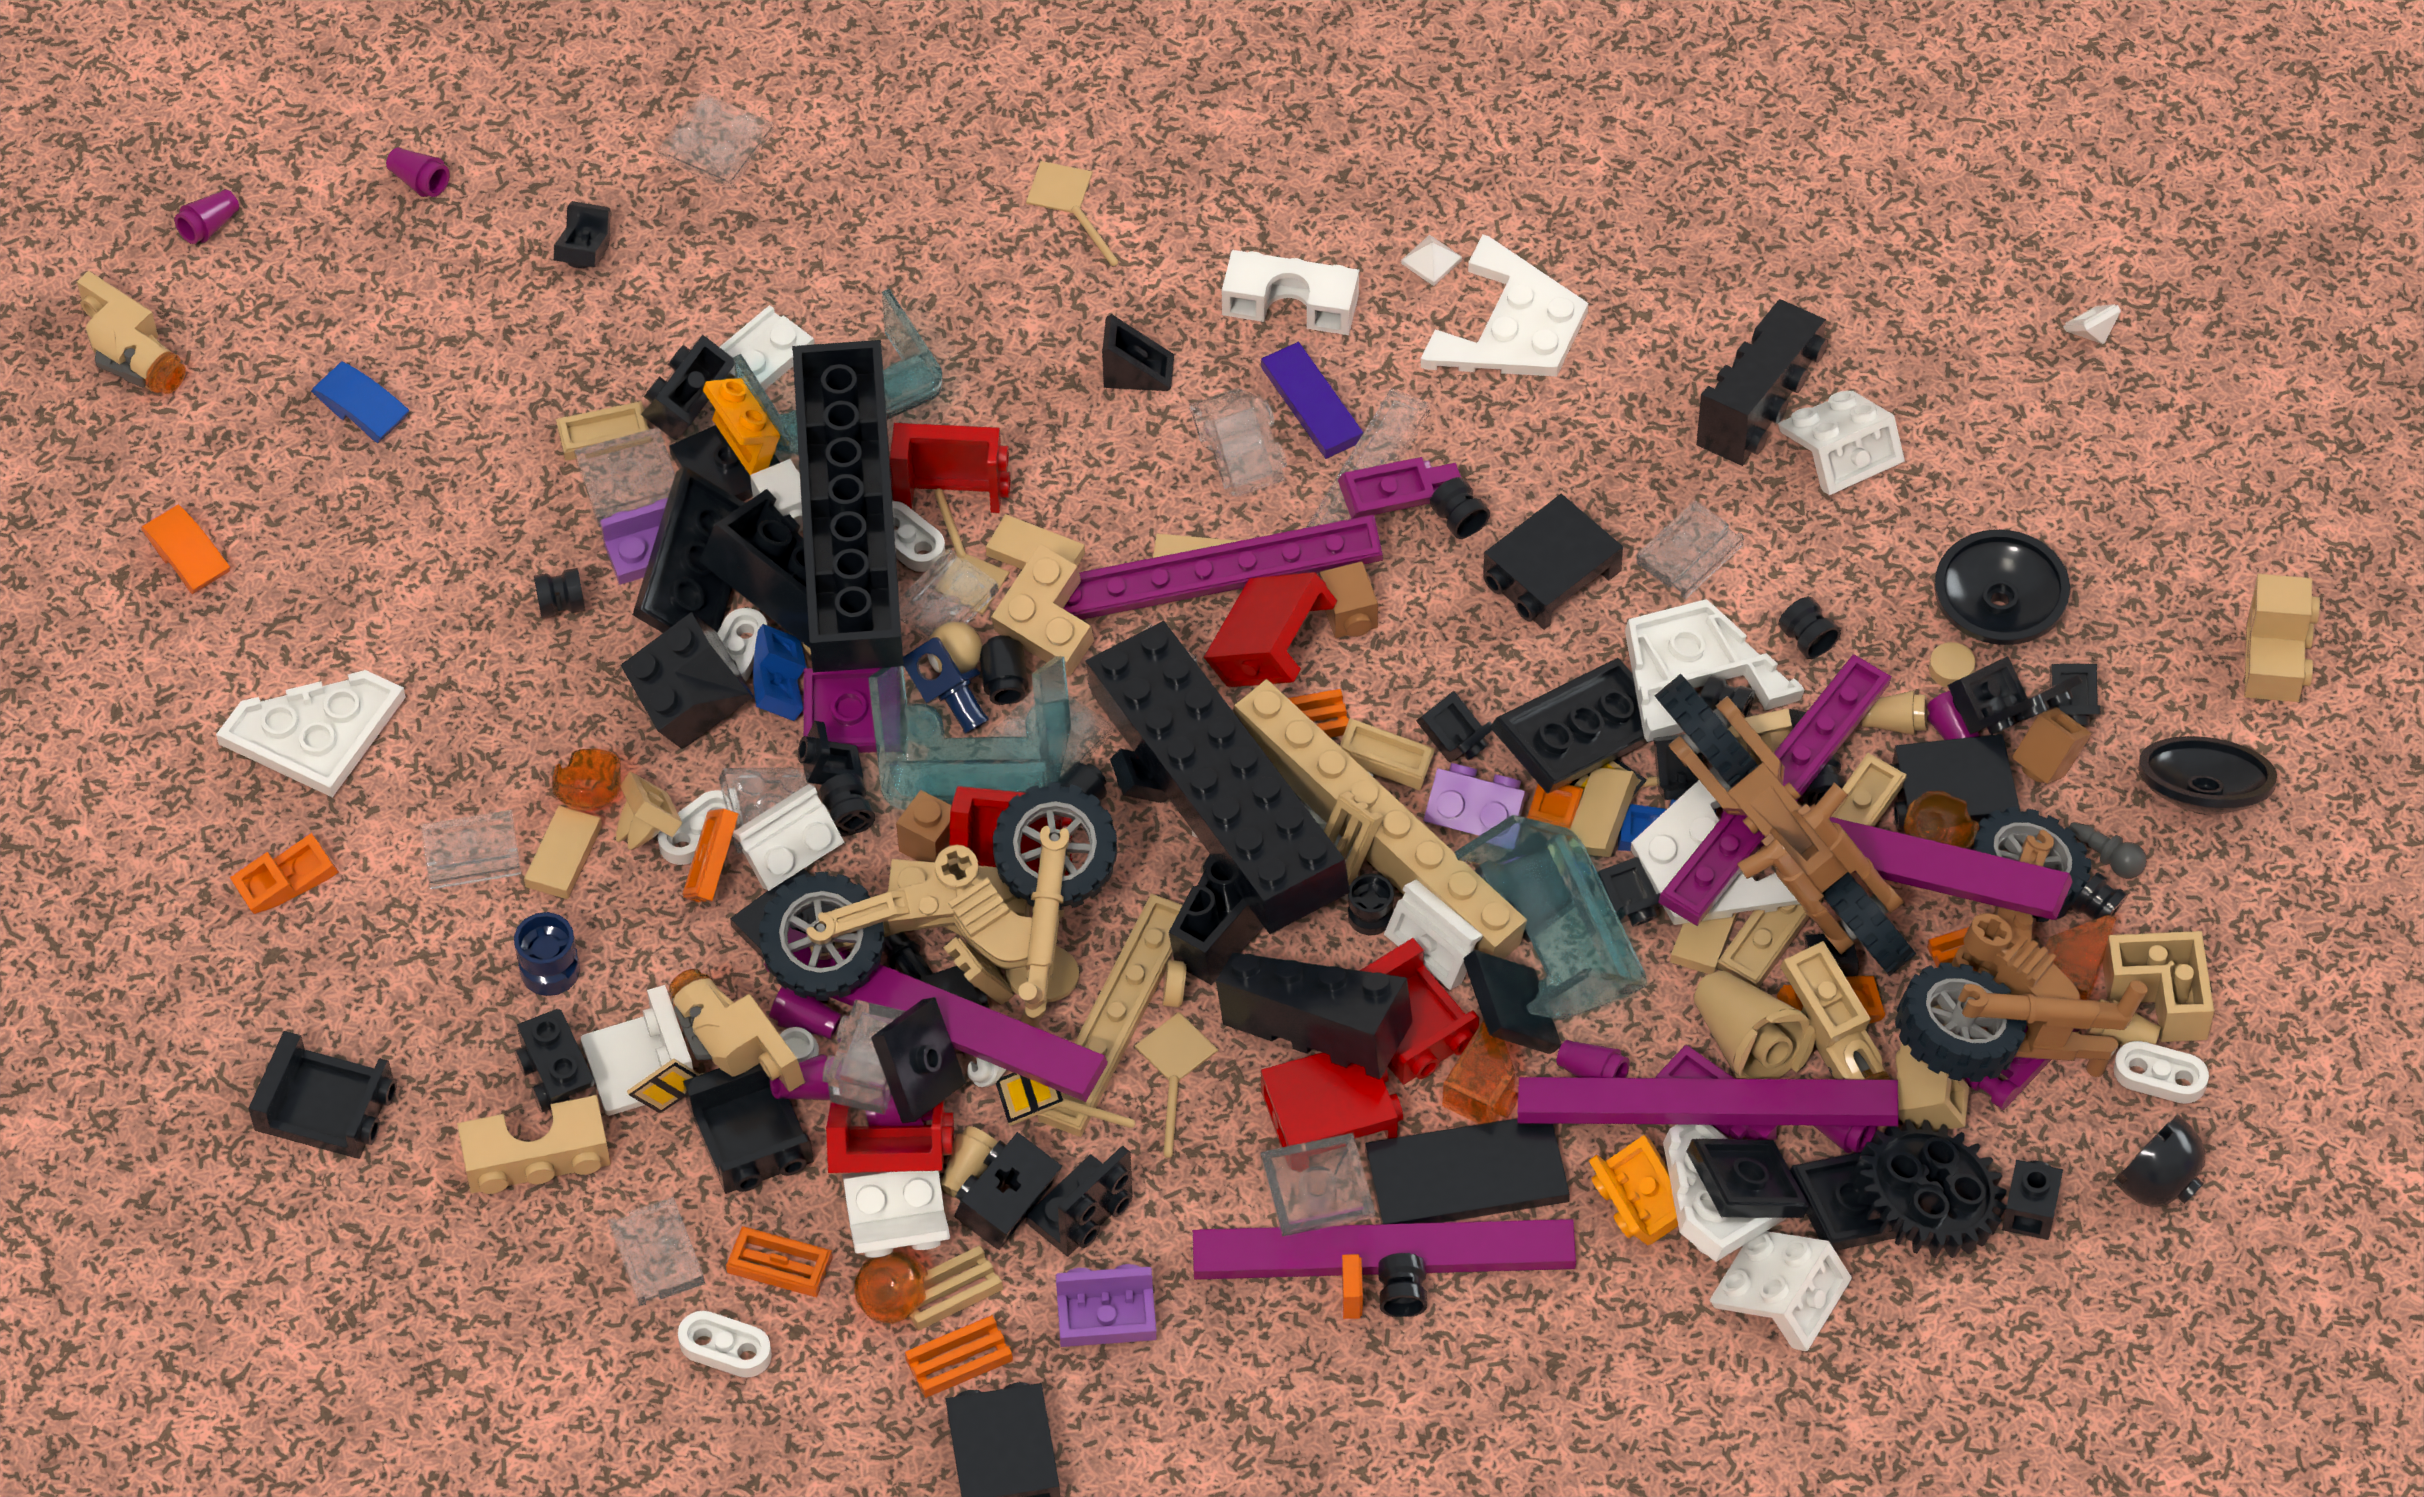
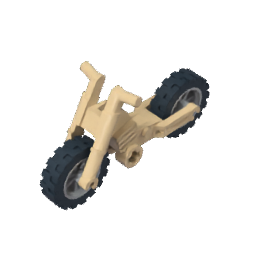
[759,782,1117,1027]

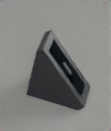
[1102,314,1174,391]

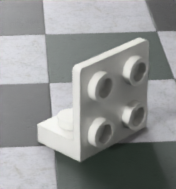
[1778,391,1905,495]
[581,985,693,1116]
[842,1171,950,1258]
[1710,1231,1852,1351]

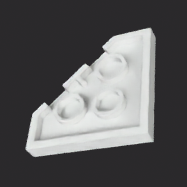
[216,670,406,798]
[1663,1124,1787,1262]

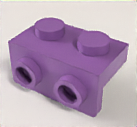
[1423,763,1530,844]
[1056,1264,1157,1347]

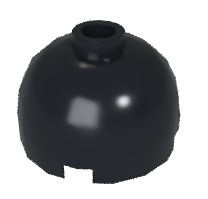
[2113,1113,2206,1207]

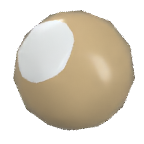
[927,622,982,674]

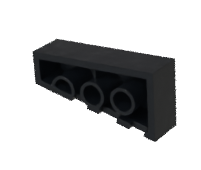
[699,489,810,648]

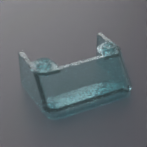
[733,289,943,455]
[868,656,1071,810]
[1454,815,1647,1020]

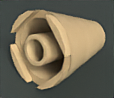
[1694,971,1816,1079]

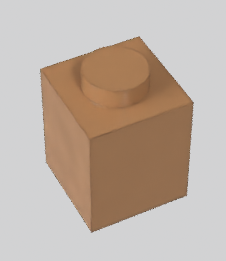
[1319,561,1378,638]
[2012,707,2092,784]
[896,790,952,862]

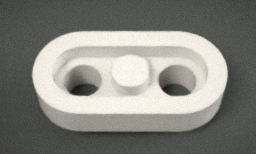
[892,501,945,572]
[717,608,767,682]
[658,790,740,865]
[2114,1041,2209,1104]
[678,1311,772,1377]

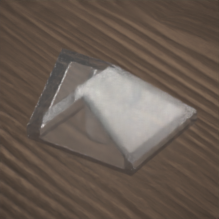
[1260,1133,1375,1237]

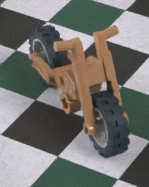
[1655,674,1916,976]
[1895,807,2148,1082]

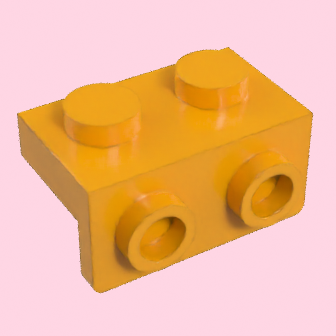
[703,378,780,475]
[1589,1135,1678,1245]

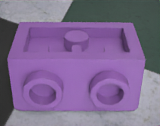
[600,498,668,585]

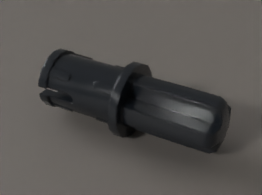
[884,931,933,981]

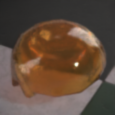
[552,748,621,811]
[1904,791,1979,849]
[854,1251,928,1324]

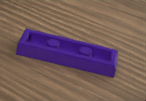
[1261,341,1364,459]

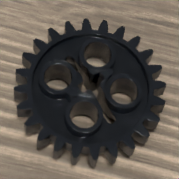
[1853,1119,2007,1258]

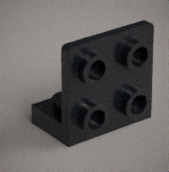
[1026,1146,1133,1257]

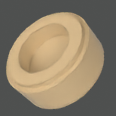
[1929,642,1975,688]
[1162,960,1186,1008]

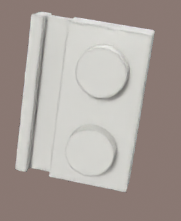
[720,305,815,398]
[733,784,845,891]
[1384,879,1483,990]

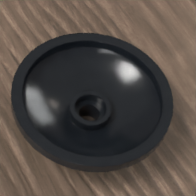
[1934,529,2070,645]
[2138,736,2277,815]

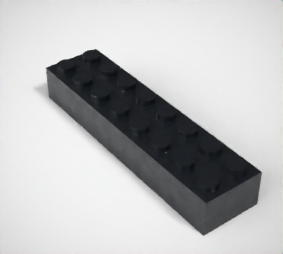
[792,340,904,673]
[1085,621,1350,934]

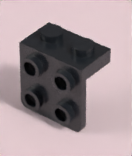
[1947,656,2083,735]

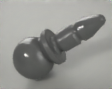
[2069,822,2147,879]

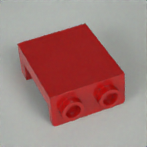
[890,423,1011,513]
[1203,572,1337,687]
[949,786,1073,876]
[1359,938,1480,1085]
[1261,1052,1404,1170]
[826,1099,954,1173]

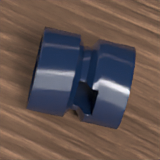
[514,912,580,996]

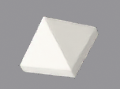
[1401,234,1462,286]
[2063,304,2121,344]

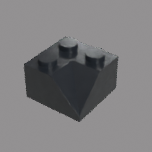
[620,612,754,749]

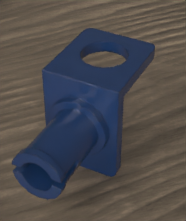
[903,637,990,734]

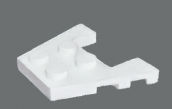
[1421,234,1588,376]
[1625,599,1804,742]
[1631,767,1801,925]

